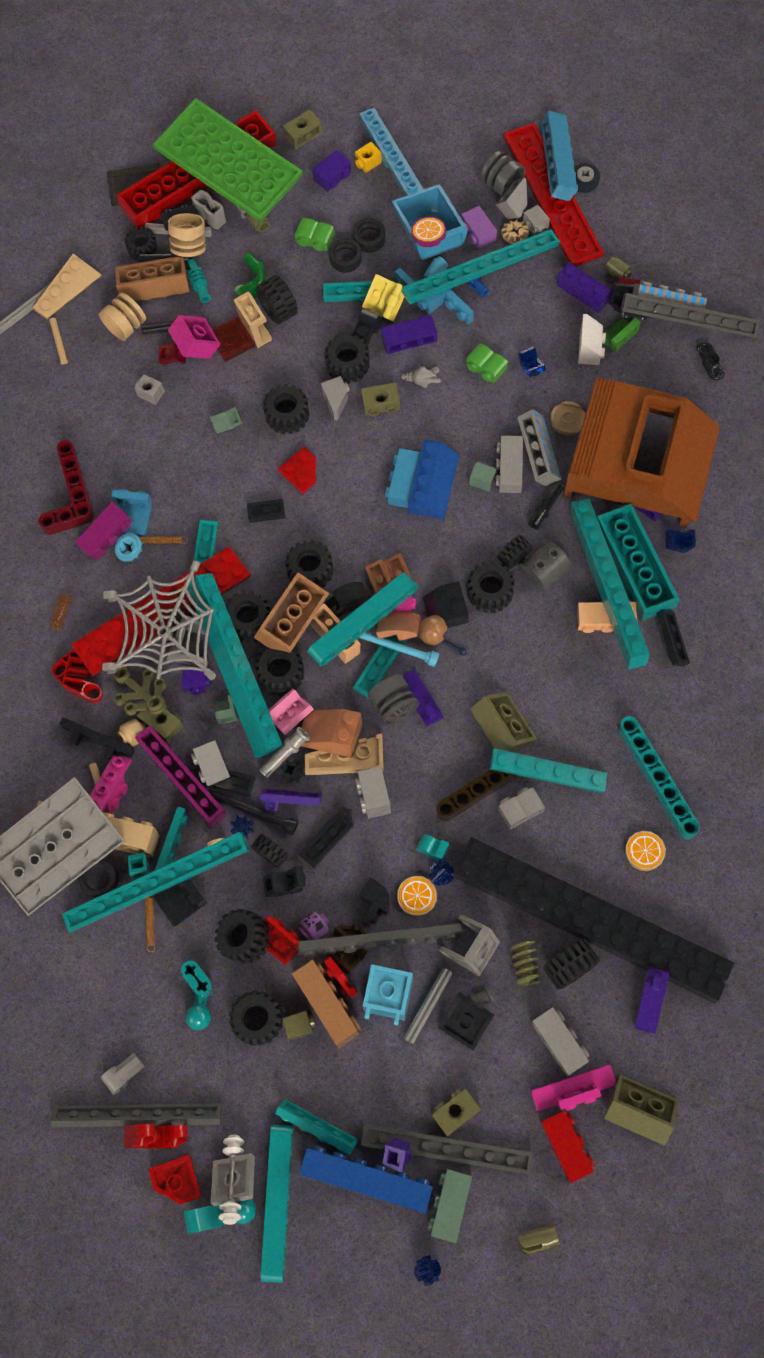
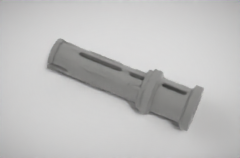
[259,727,311,778]

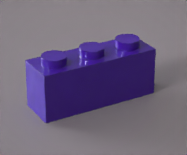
[557,262,611,313]
[381,315,437,354]

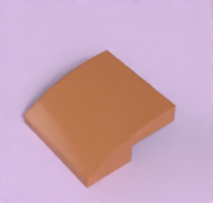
[365,553,412,593]
[376,612,421,641]

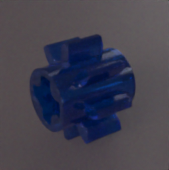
[230,814,254,839]
[429,860,454,886]
[414,1255,441,1286]

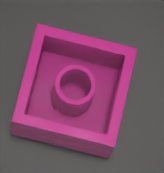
[168,315,221,359]

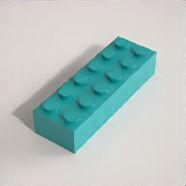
[597,504,680,621]

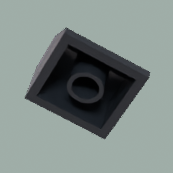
[423,581,469,628]

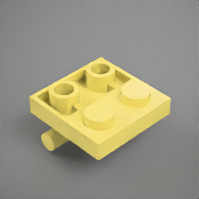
[362,274,404,322]

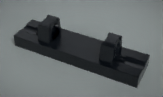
[59,717,134,760]

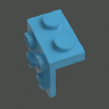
[111,489,153,536]

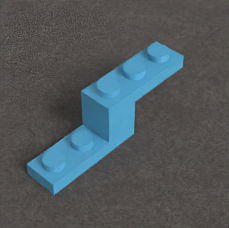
[395,268,474,324]

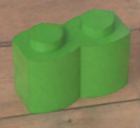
[295,218,335,251]
[466,343,508,383]

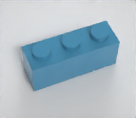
[385,448,421,508]

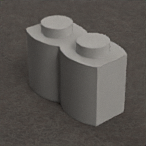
[191,190,226,230]
[498,787,545,829]

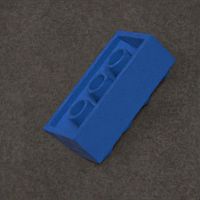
[408,439,459,520]

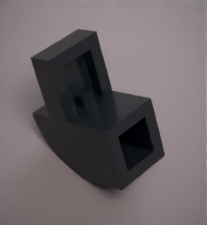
[352,308,384,345]
[325,582,371,618]
[263,866,306,897]
[359,877,390,927]

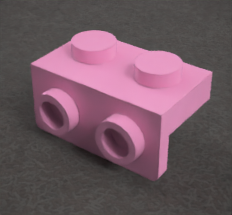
[268,689,314,735]

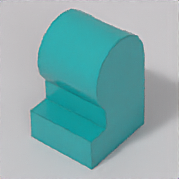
[416,834,449,863]
[128,852,150,881]

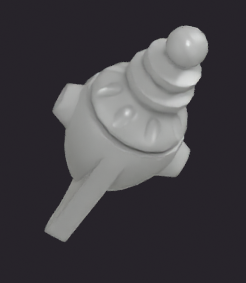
[401,366,441,388]

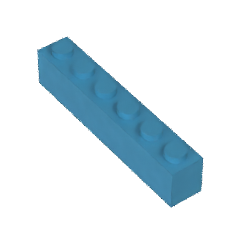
[541,110,578,201]

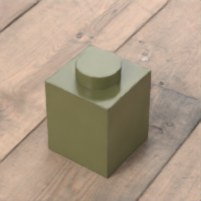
[282,1011,316,1041]

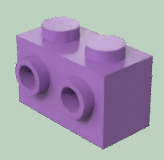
[461,206,497,250]

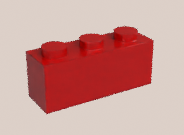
[540,1110,595,1183]

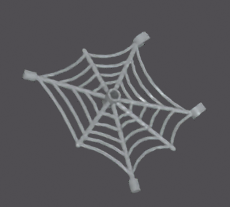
[102,560,216,680]

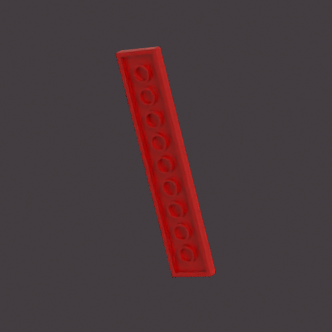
[503,123,604,266]
[71,546,251,677]

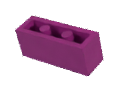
[75,501,134,560]

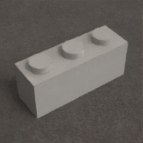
[496,436,523,493]
[531,1007,589,1077]

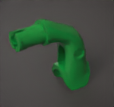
[234,253,266,299]

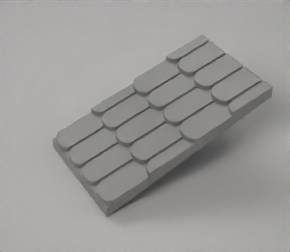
[0,777,125,916]

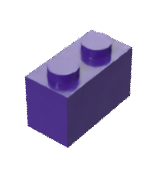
[312,150,351,192]

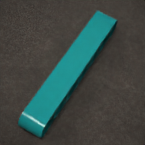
[307,572,418,667]
[618,716,699,840]
[261,1124,293,1283]

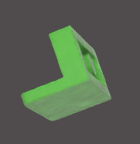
[605,317,641,352]

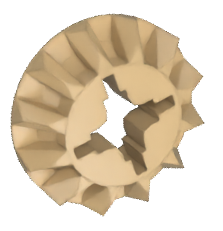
[501,219,529,244]

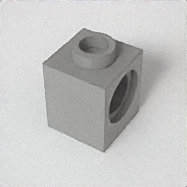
[523,205,550,236]
[135,374,165,405]

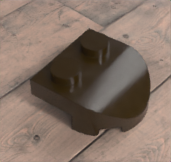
[326,924,368,975]

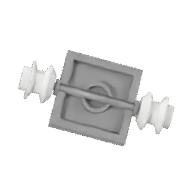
[211,1135,255,1225]

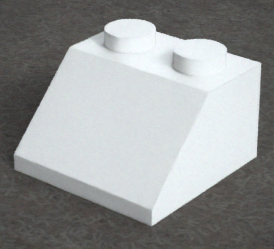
[578,314,606,365]

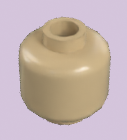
[117,719,147,747]

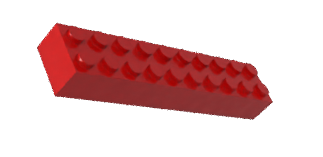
[116,110,276,230]

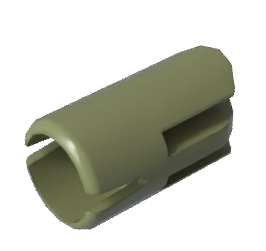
[518,1224,560,1255]

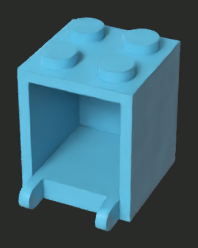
[363,964,413,1026]

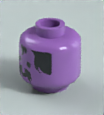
[298,912,329,941]

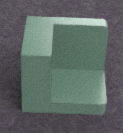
[210,407,242,434]
[469,462,496,492]
[215,694,238,724]

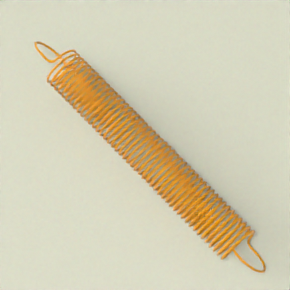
[140,537,188,544]
[146,898,155,952]

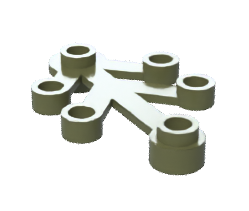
[113,667,167,716]

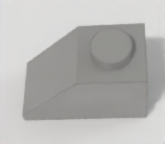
[496,178,527,220]
[321,376,350,421]

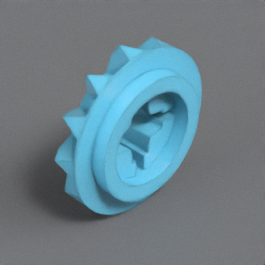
[115,533,143,562]

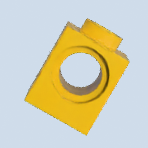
[355,142,382,173]

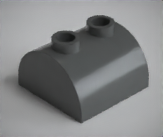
[519,541,572,593]

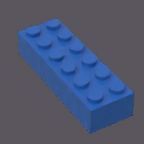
[299,1145,433,1214]

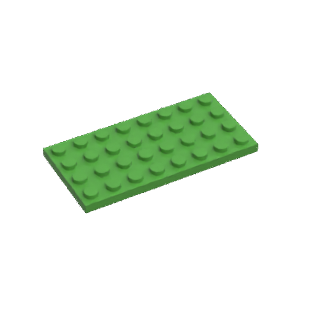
[153,98,303,222]

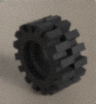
[124,226,157,260]
[497,535,533,569]
[251,834,289,868]

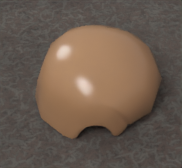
[419,615,447,646]

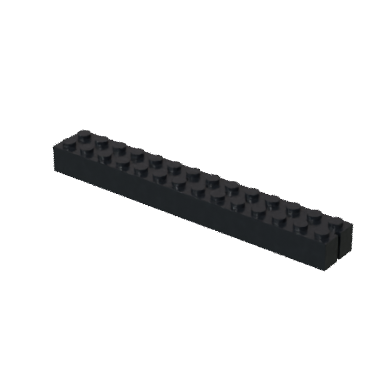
[453,837,734,1003]

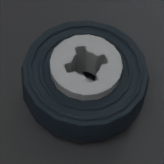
[574,163,600,193]

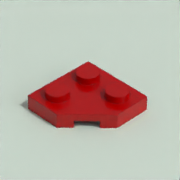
[278,446,317,495]
[324,957,358,1000]
[148,1154,202,1205]

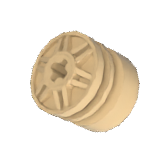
[168,213,206,257]
[99,293,146,341]

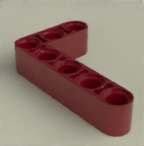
[38,440,94,535]

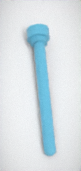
[359,632,439,667]

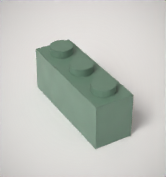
[428,1169,472,1243]

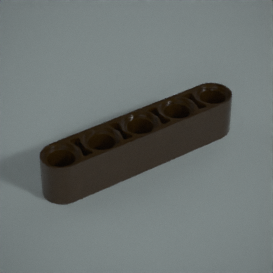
[437,769,518,821]

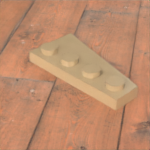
[33,254,102,319]
[305,733,384,775]

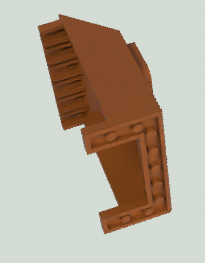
[564,377,720,528]

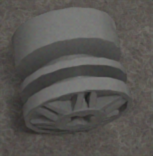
[480,150,525,197]
[368,674,419,725]

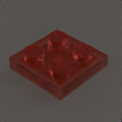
[213,317,256,362]

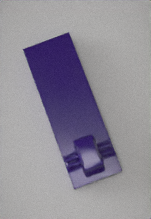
[403,669,443,727]
[261,789,322,811]
[635,967,670,1034]

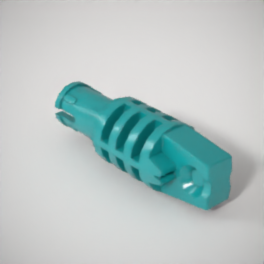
[186,259,211,303]

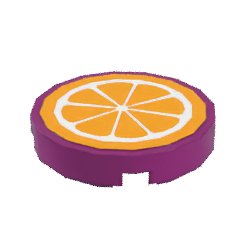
[411,217,447,247]

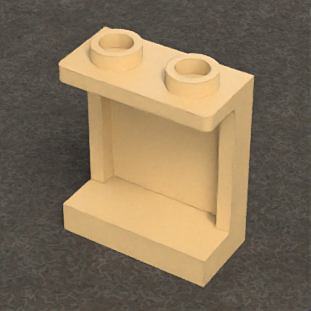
[233,291,272,348]

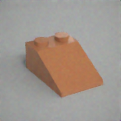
[301,709,363,758]

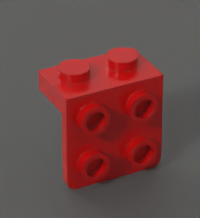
[265,915,300,967]

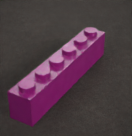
[135,726,227,829]

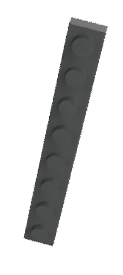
[621,293,760,338]
[297,923,462,958]
[50,1103,222,1127]
[361,1124,533,1175]

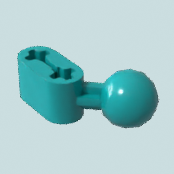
[181,961,213,1031]
[183,1199,256,1234]

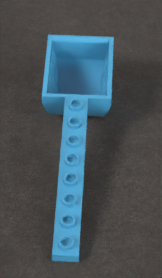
[359,108,467,260]

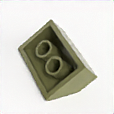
[471,692,537,753]
[604,1074,680,1146]

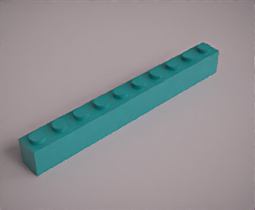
[570,498,650,670]
[187,573,283,758]

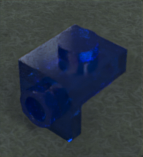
[519,347,546,377]
[665,529,696,553]

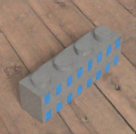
[633,281,707,309]
[517,409,562,486]

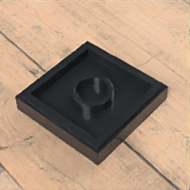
[438,992,495,1051]

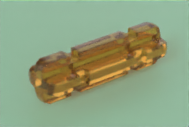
[50,594,72,630]

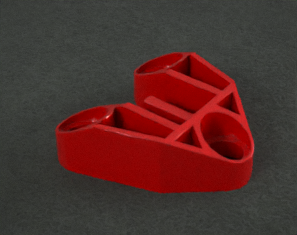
[52,650,103,703]
[124,1124,188,1149]

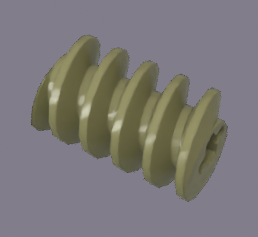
[511,940,542,986]

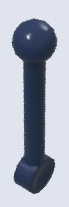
[442,639,467,656]

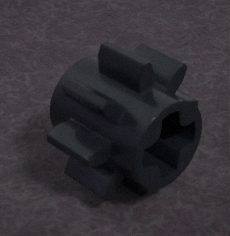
[280,759,305,784]

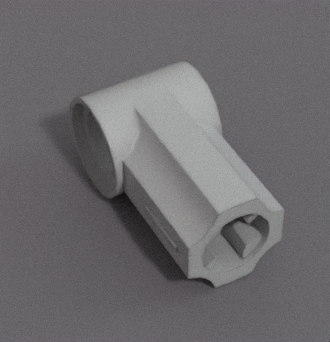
[101,1053,145,1095]

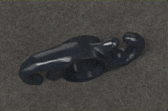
[697,342,725,380]

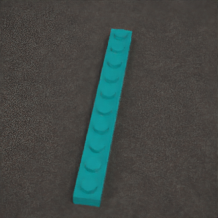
[401,229,560,304]
[62,832,250,933]

